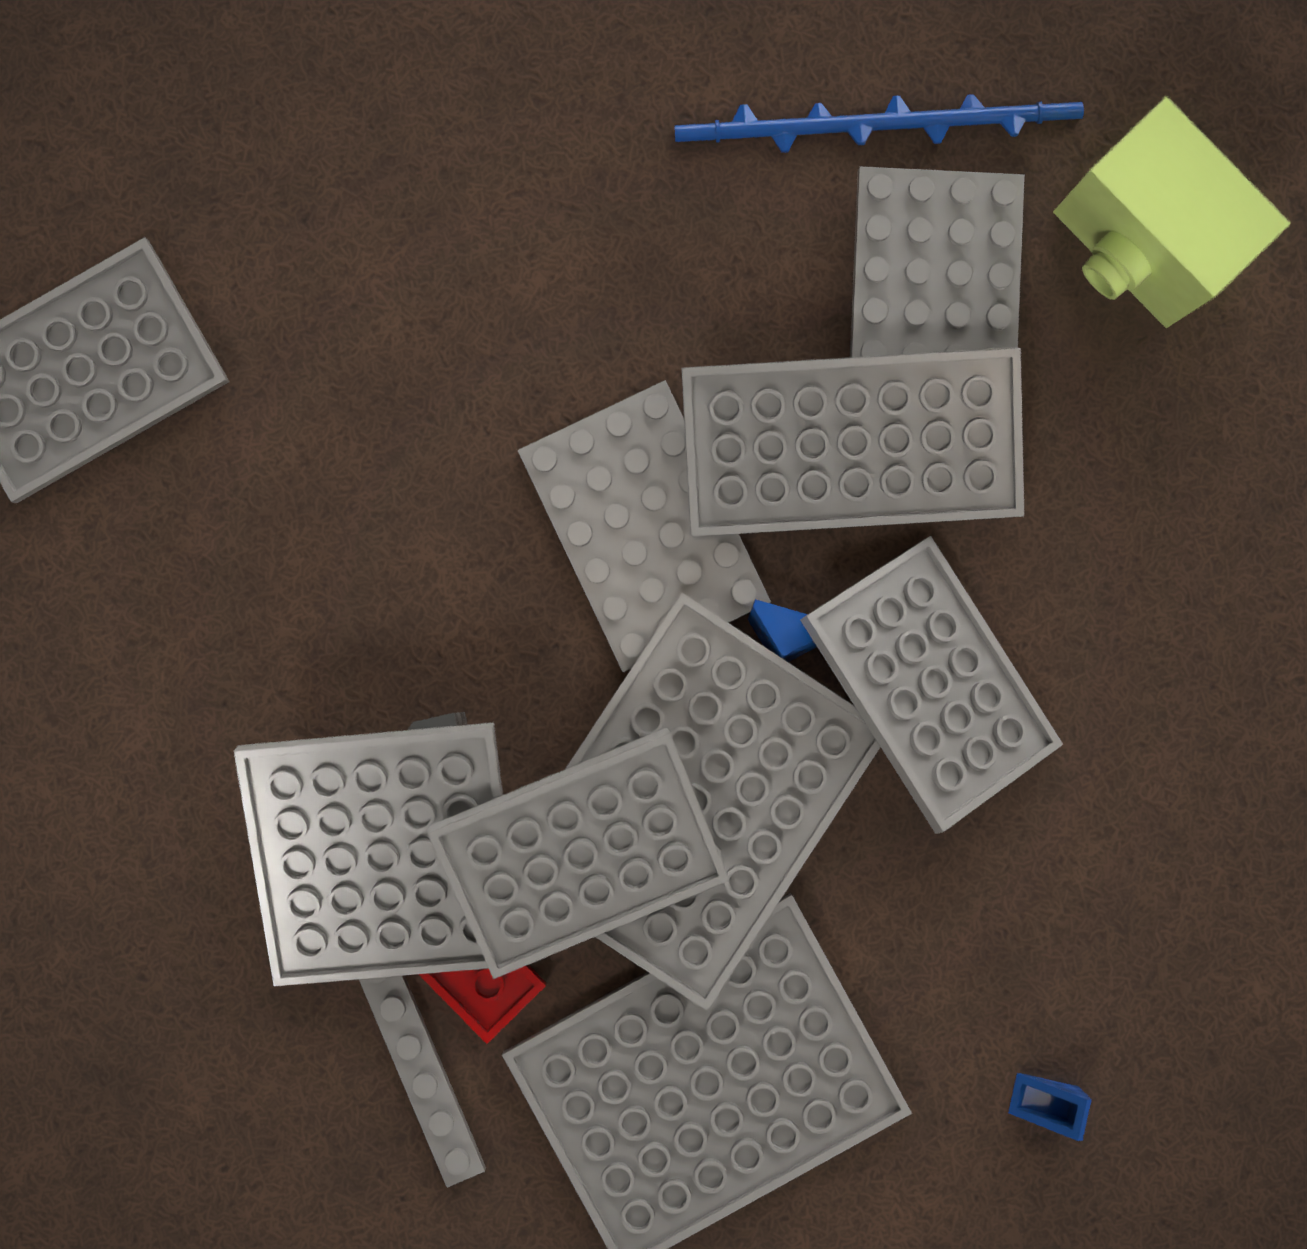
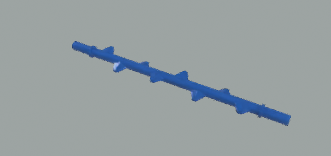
[674,94,1084,153]

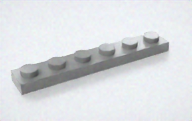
[359,975,486,1188]

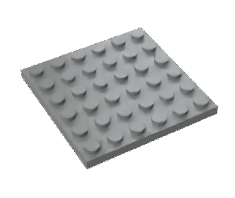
[234,723,503,986]

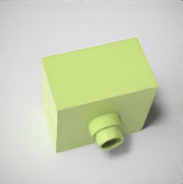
[1053,96,1291,328]

